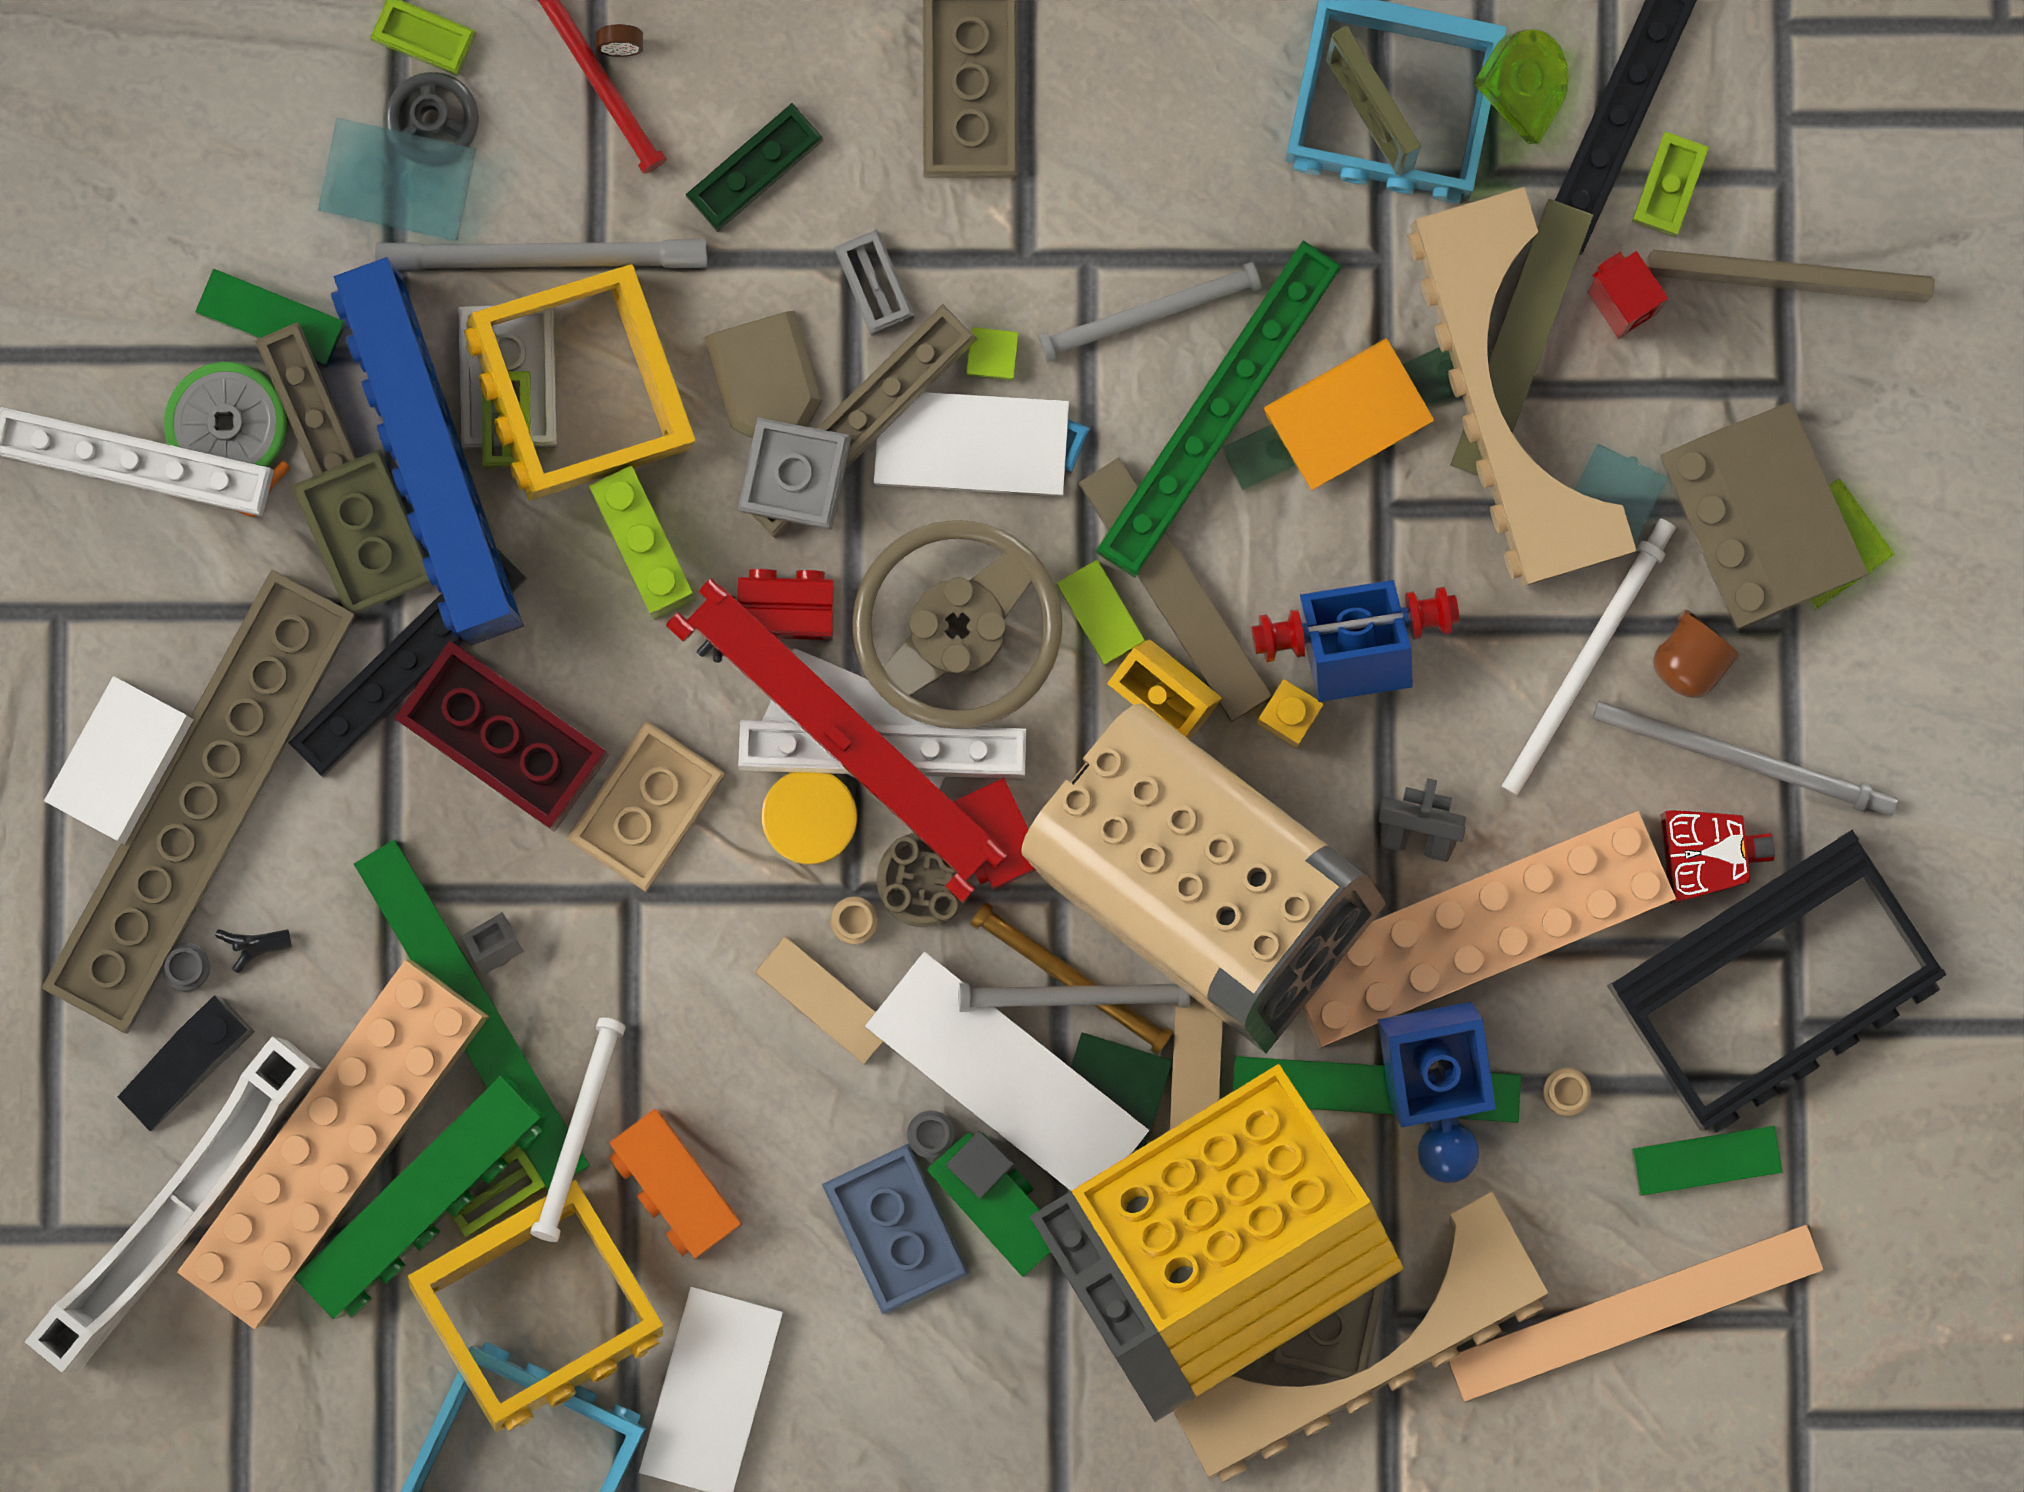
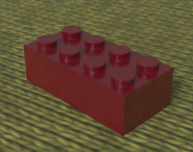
[394,641,610,833]

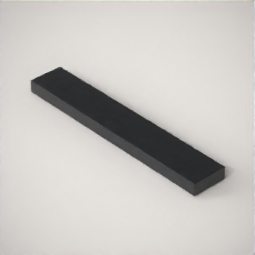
[1555,0,1697,255]
[288,548,527,778]

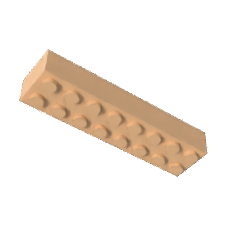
[1303,811,1676,1048]
[177,960,489,1329]

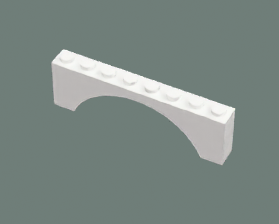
[25,1036,324,1373]

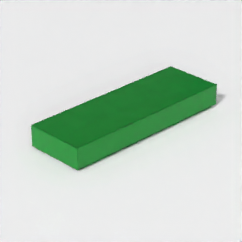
[195,268,346,367]
[1631,1125,1783,1196]

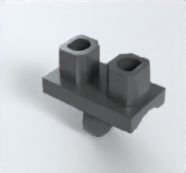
[1379,778,1466,862]

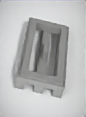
[834,229,914,335]

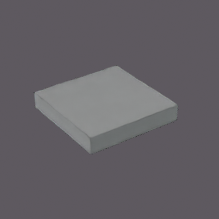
[738,417,852,530]

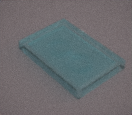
[318,118,477,241]

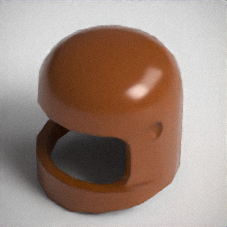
[1653,609,1739,698]

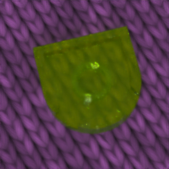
[1473,29,1569,144]

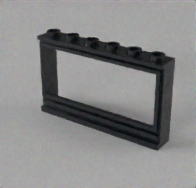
[1607,830,1947,1133]

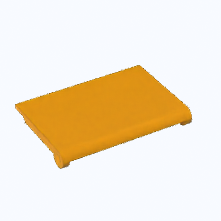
[1263,338,1435,491]

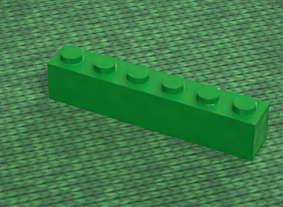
[294,1076,547,1320]

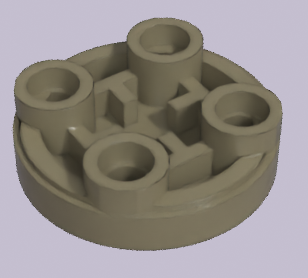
[877,833,972,927]

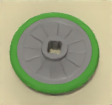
[164,362,288,467]

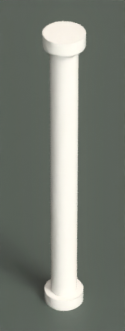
[530,1017,626,1242]

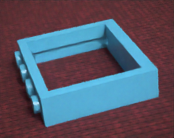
[1285,0,1506,204]
[401,1341,647,1492]

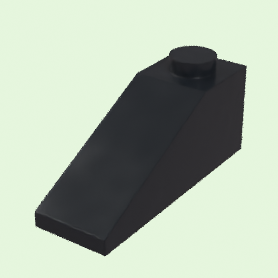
[117,995,255,1131]

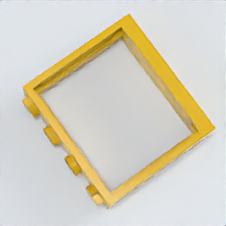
[463,264,696,501]
[408,1180,663,1433]

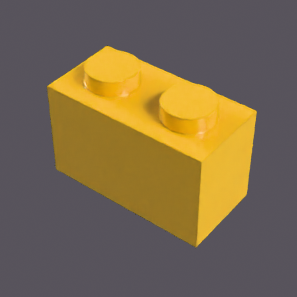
[1107,639,1223,739]

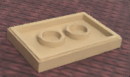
[567,721,726,892]

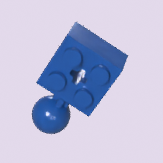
[1377,1002,1496,1183]

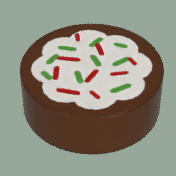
[596,24,643,57]

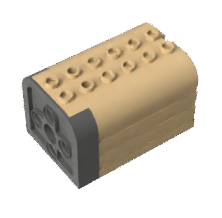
[1022,703,1386,1054]

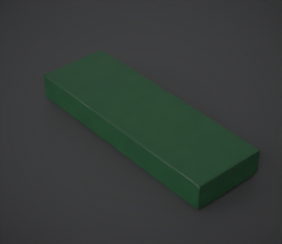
[685,103,824,232]

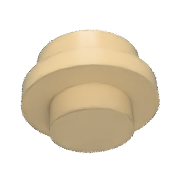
[830,897,878,945]
[1543,1068,1591,1116]

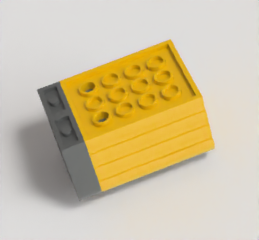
[1029,1064,1404,1422]

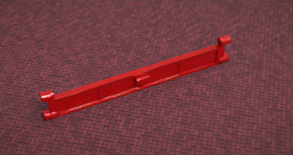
[666,578,1008,903]

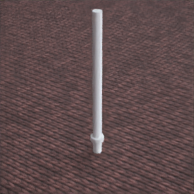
[1501,518,1676,796]

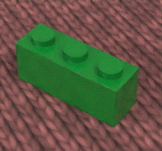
[926,1131,1051,1277]

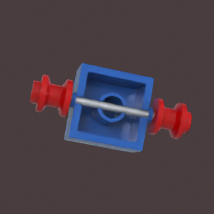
[1251,580,1460,702]

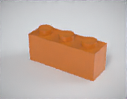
[608,1108,743,1259]

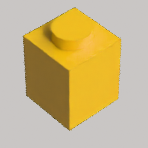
[1256,679,1324,749]

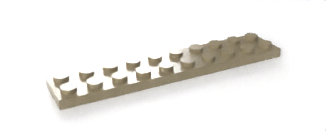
[41,569,357,1034]

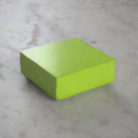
[966,327,1019,381]

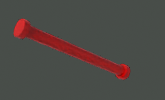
[538,0,667,174]

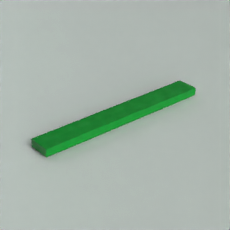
[1095,240,1342,578]
[354,839,590,1191]

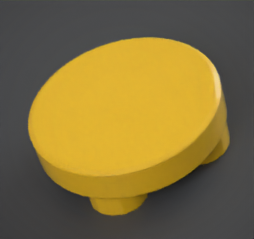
[762,772,857,865]

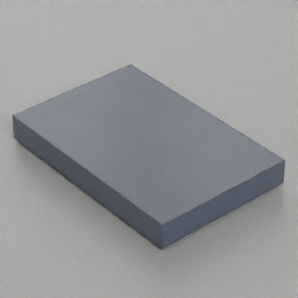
[822,1144,969,1315]

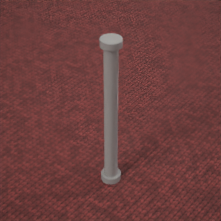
[1038,262,1261,362]
[958,983,1190,1012]

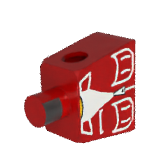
[1660,810,1775,904]

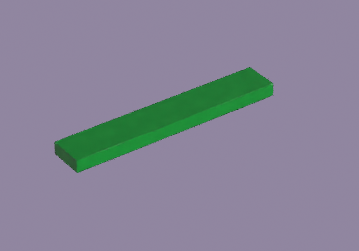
[1232,1056,1521,1123]

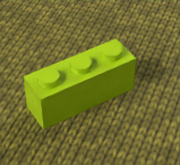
[589,465,696,620]

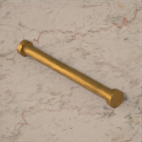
[970,901,1174,1056]

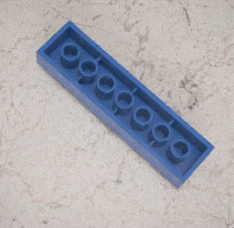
[331,257,524,646]

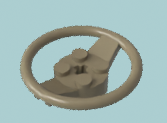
[852,520,1062,729]

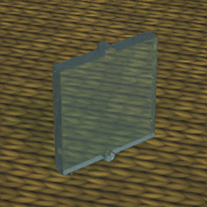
[1575,443,1668,544]

